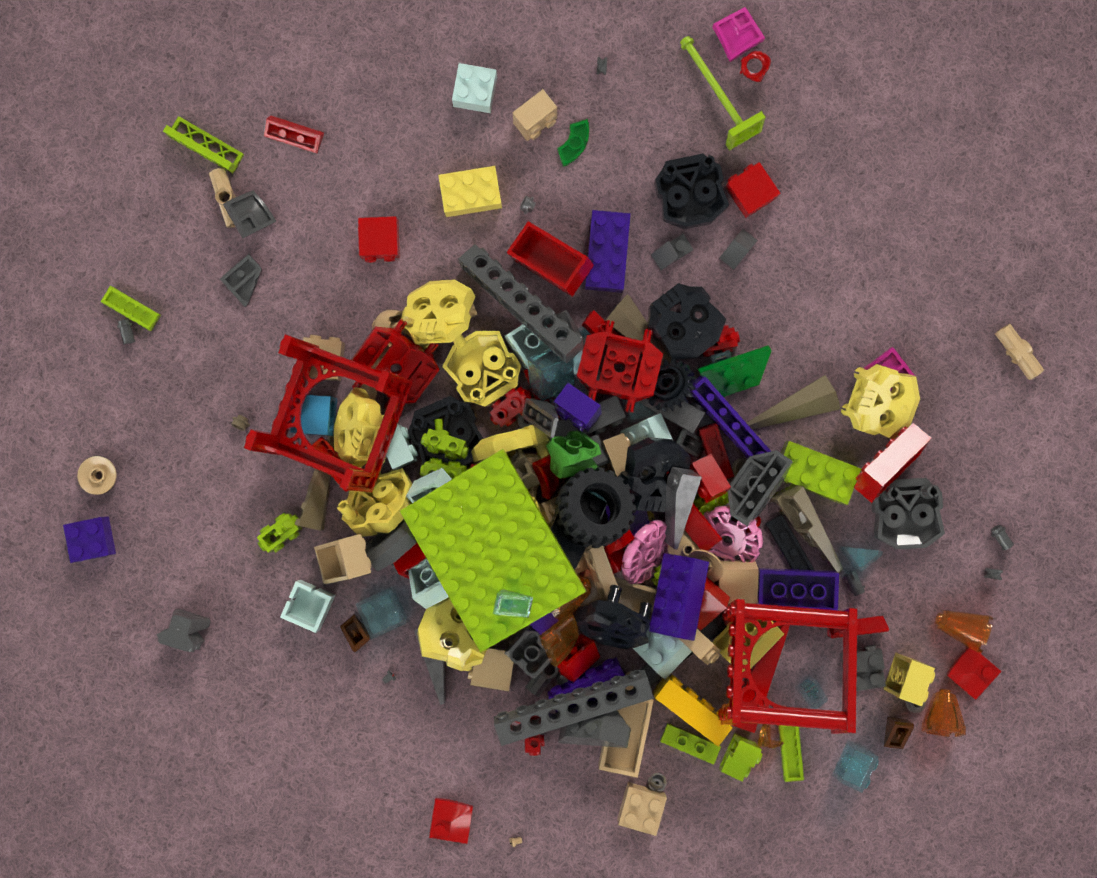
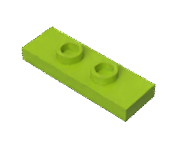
[100,285,161,331]
[660,723,721,765]
[778,725,804,782]

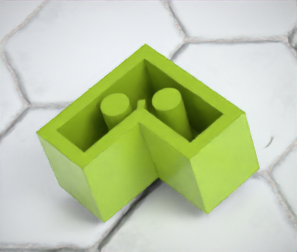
[719,733,762,782]

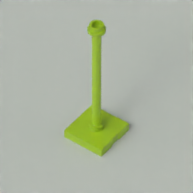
[680,36,766,151]

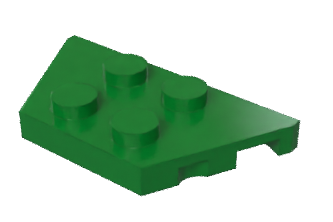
[698,345,771,397]

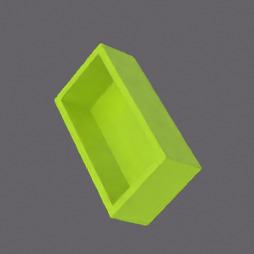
[781,441,861,505]

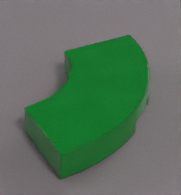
[557,119,589,167]

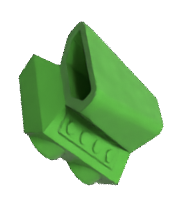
[546,431,601,479]

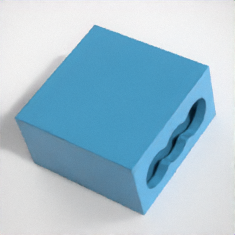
[290,395,337,436]

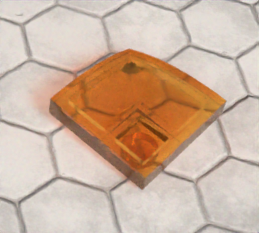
[539,613,579,667]

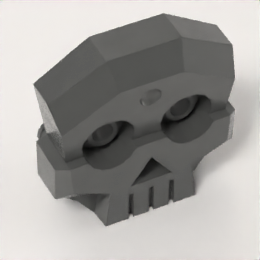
[871,478,945,549]
[365,519,417,571]

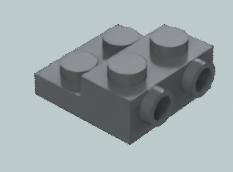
[840,645,886,691]

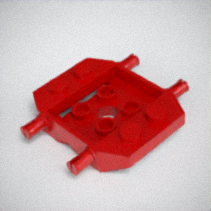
[351,319,440,409]
[577,320,663,412]

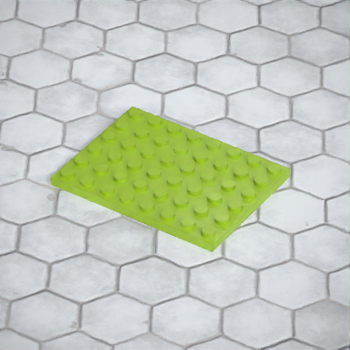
[400,449,586,652]

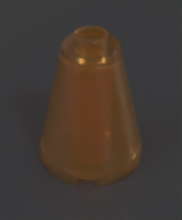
[935,610,993,654]

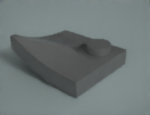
[223,191,276,239]

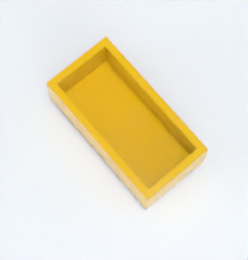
[652,674,733,747]

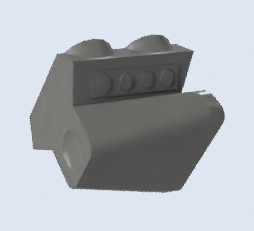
[157,609,211,652]
[504,625,559,678]

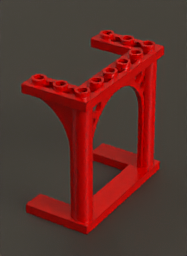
[244,334,413,493]
[718,599,857,734]

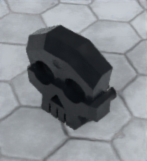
[654,153,729,229]
[646,283,726,361]
[408,396,484,466]
[620,437,691,512]
[571,585,653,650]

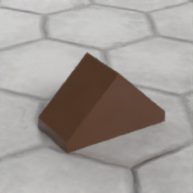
[340,614,373,652]
[884,717,914,749]

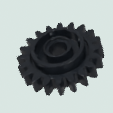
[646,359,696,412]

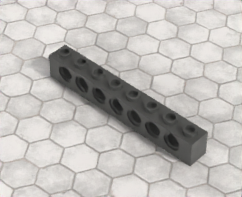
[458,244,583,364]
[494,670,654,746]

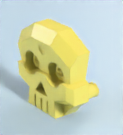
[401,280,475,349]
[442,331,521,407]
[841,364,920,439]
[334,387,386,468]
[471,425,550,463]
[337,468,412,537]
[417,597,487,671]

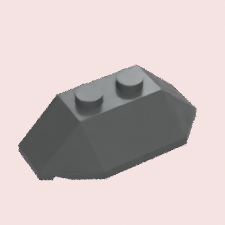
[728,450,793,527]
[558,710,631,748]

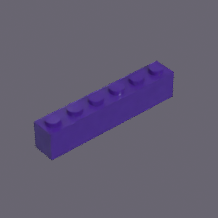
[690,376,771,459]

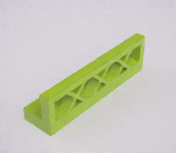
[163,116,244,174]

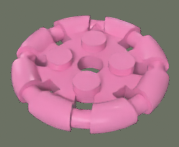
[703,506,763,563]
[621,520,668,584]

